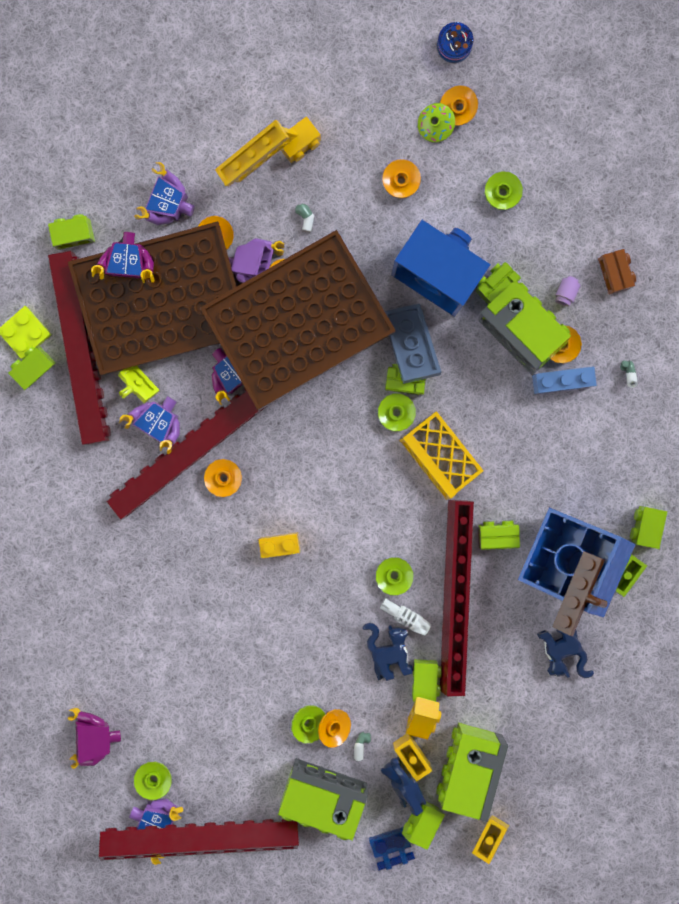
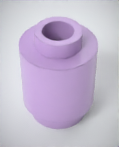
[555,276,581,307]

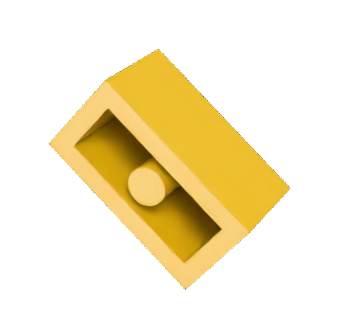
[281,116,321,163]
[258,532,301,558]
[405,697,441,740]
[393,734,432,782]
[472,815,510,864]

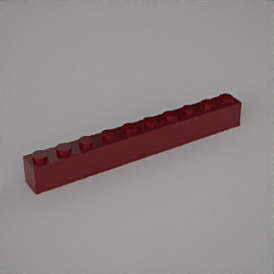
[48,251,111,445]
[106,389,267,520]
[440,500,474,696]
[99,819,299,861]

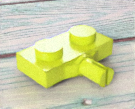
[118,366,159,403]

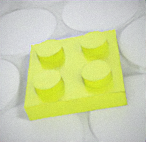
[0,306,52,360]

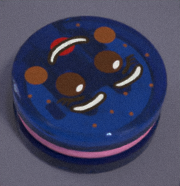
[437,22,474,63]

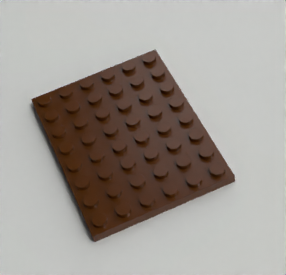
[68,221,237,375]
[200,230,396,411]

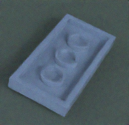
[385,303,442,384]

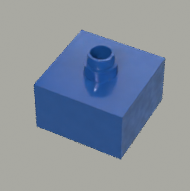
[391,219,491,317]
[518,507,636,617]

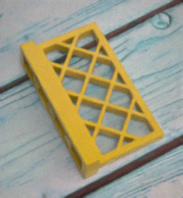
[215,120,298,187]
[399,411,484,500]

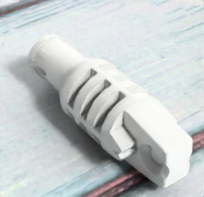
[380,598,431,636]

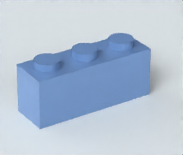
[532,366,597,394]

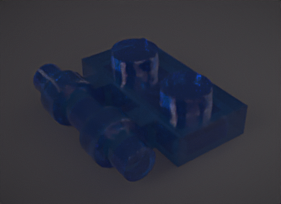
[369,827,415,871]

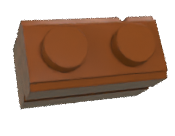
[598,249,636,295]

